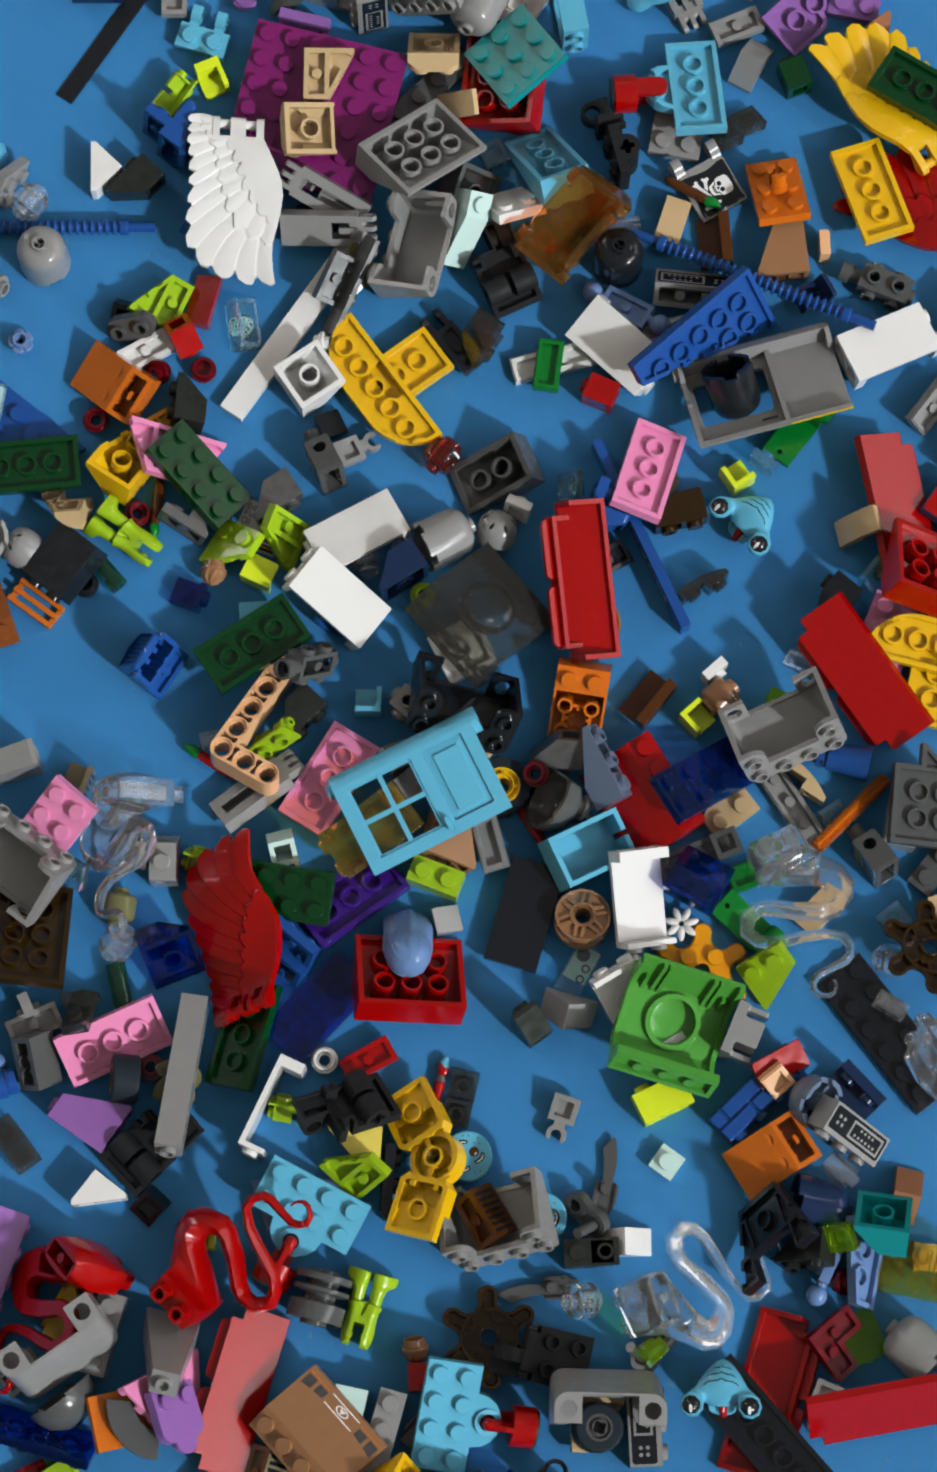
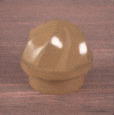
[200,559,227,586]
[401,1335,429,1363]

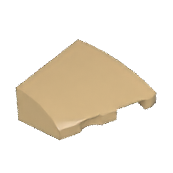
[41,490,94,530]

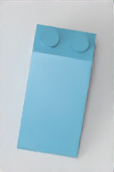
[503,125,594,209]

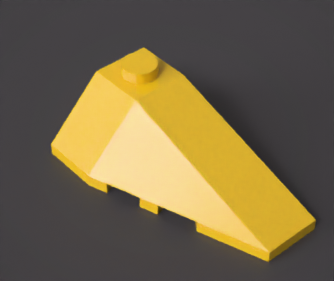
[85,407,170,507]

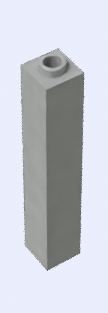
[154,993,209,1158]

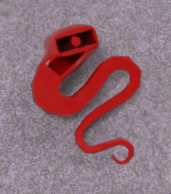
[149,1191,314,1330]
[0,1236,135,1395]

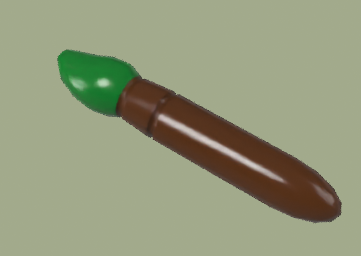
[664,176,721,209]
[148,479,164,538]

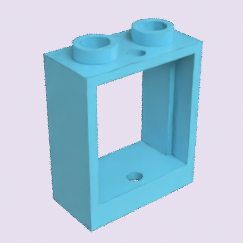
[552,0,589,53]

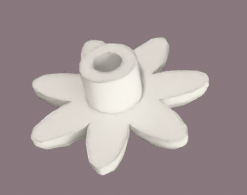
[665,908,699,942]

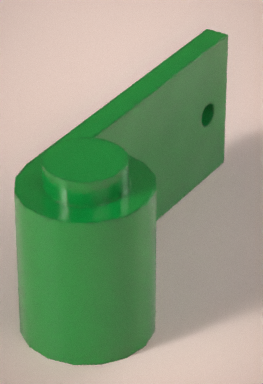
[762,413,835,468]
[710,889,793,956]

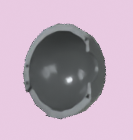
[525,768,582,831]
[30,1374,96,1431]

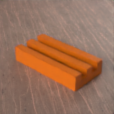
[6,577,66,630]

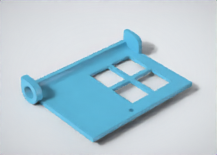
[325,706,513,876]

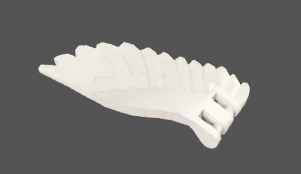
[185,113,283,286]

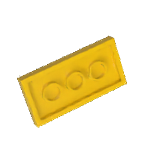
[829,137,915,246]

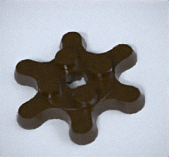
[883,900,937,994]
[442,1285,534,1390]

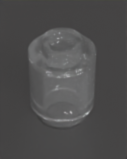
[820,1151,861,1191]

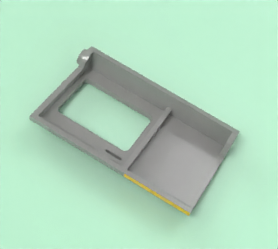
[671,321,854,449]

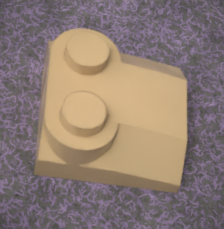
[407,32,460,75]
[280,102,337,158]

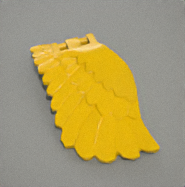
[808,22,937,177]

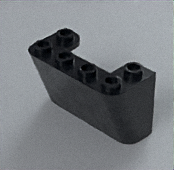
[407,650,523,754]

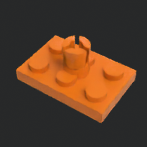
[745,157,811,227]

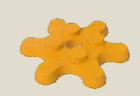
[657,922,747,1000]

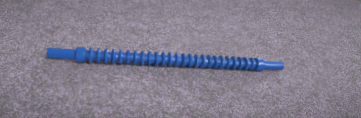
[0,219,155,235]
[633,228,877,331]

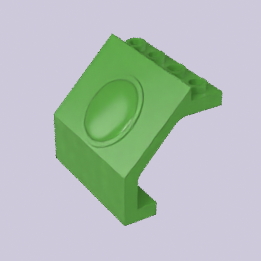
[607,953,746,1099]

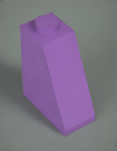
[47,1093,134,1154]

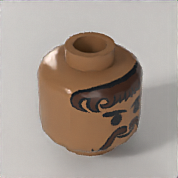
[701,677,740,717]

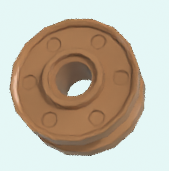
[553,888,611,950]

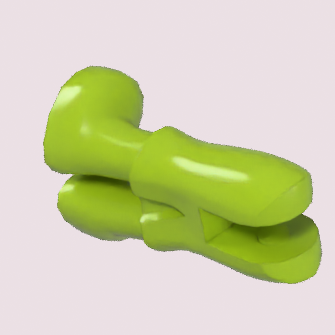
[83,493,163,567]
[340,1265,399,1351]

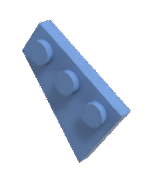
[845,1215,883,1311]

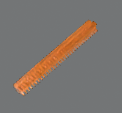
[810,774,891,853]

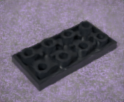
[483,855,559,974]

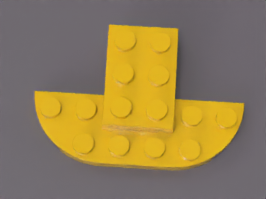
[329,312,454,446]
[871,613,937,730]

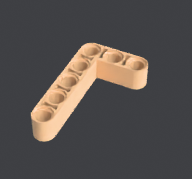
[210,656,292,796]

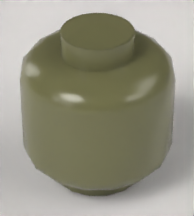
[100,887,137,928]

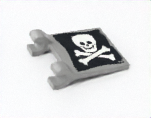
[667,138,748,224]

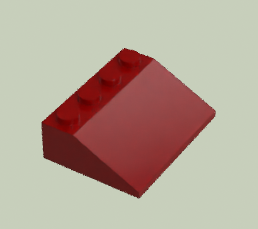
[458,36,546,135]
[881,517,937,618]
[579,730,706,848]
[353,934,467,1025]

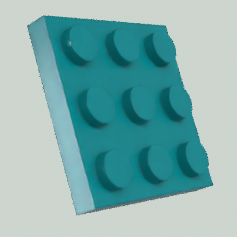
[464,3,569,109]

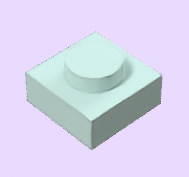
[648,1143,686,1182]

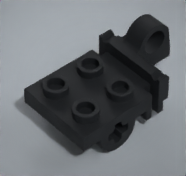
[580,97,640,191]
[469,221,544,320]
[292,1069,402,1143]
[99,1109,205,1197]
[489,1323,595,1386]

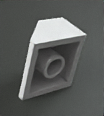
[273,339,346,418]

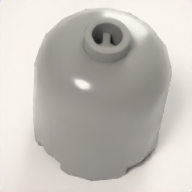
[450,0,510,37]
[16,225,71,287]
[409,508,476,572]
[883,1315,937,1378]

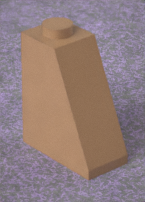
[758,221,810,282]
[418,807,476,874]

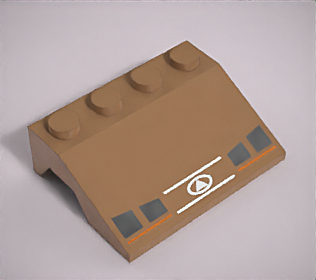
[249,1364,389,1472]

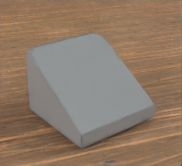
[431,904,464,937]

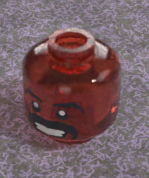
[423,436,462,475]

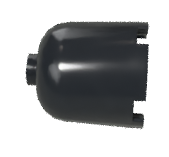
[592,227,644,288]
[701,353,761,419]

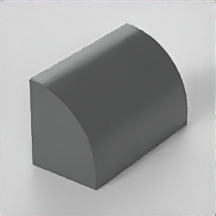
[10,1029,63,1091]

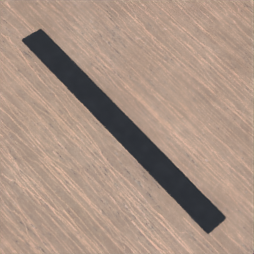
[56,0,147,104]

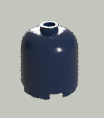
[790,1173,853,1233]

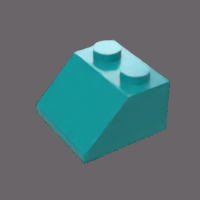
[853,1190,913,1258]

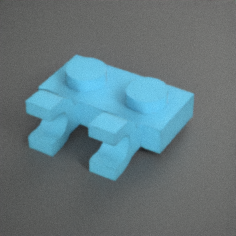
[174,4,231,62]

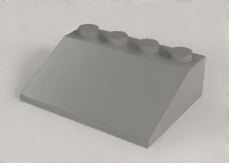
[355,98,487,197]

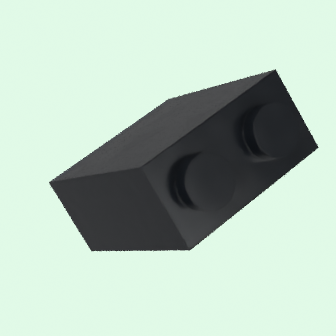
[22,522,108,606]

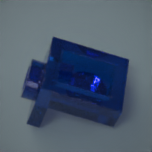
[169,577,211,614]

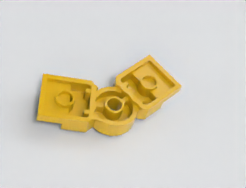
[384,1075,466,1243]

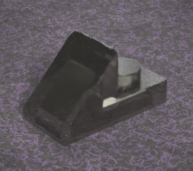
[59,989,101,1036]

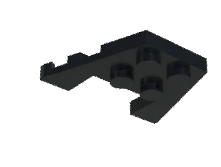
[738,1181,820,1296]

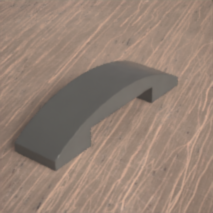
[660,825,744,884]

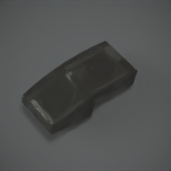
[707,105,767,152]
[677,568,729,606]
[444,1067,480,1129]
[0,1113,42,1175]

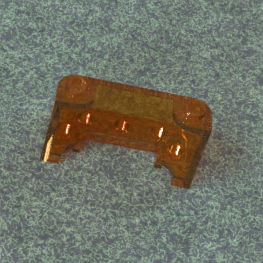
[514,165,632,285]

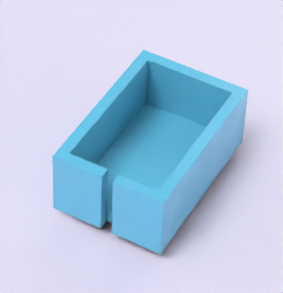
[537,807,635,893]

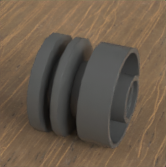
[286,1267,353,1328]

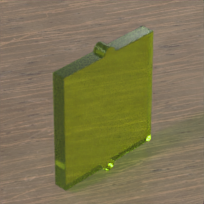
[844,1310,885,1366]

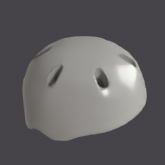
[476,509,517,551]
[2,527,42,569]

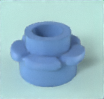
[8,329,34,354]

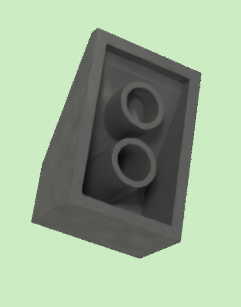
[448,431,546,516]

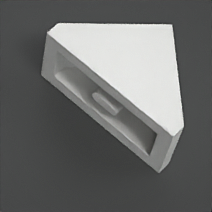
[91,141,123,200]
[71,1169,128,1207]
[600,1227,652,1257]

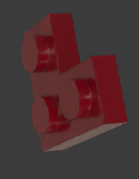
[804,1304,863,1383]

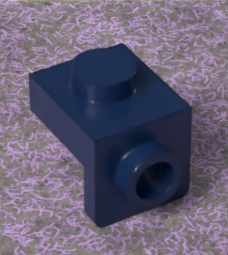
[793,273,837,315]

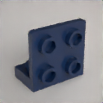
[830,1059,887,1120]

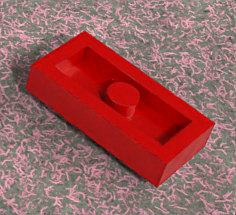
[338,1035,399,1076]

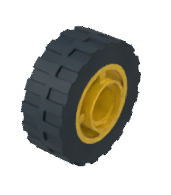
[489,757,531,819]

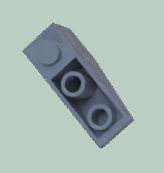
[582,724,633,811]

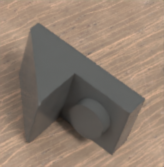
[156,502,208,547]

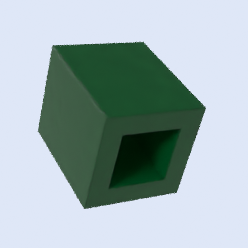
[776,55,813,100]

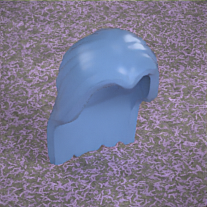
[382,908,433,978]

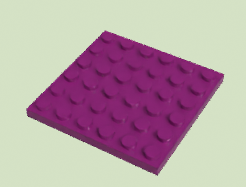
[229,18,407,203]

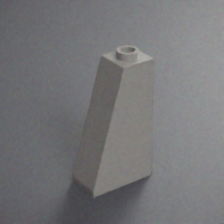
[0,738,44,786]
[142,1307,201,1398]

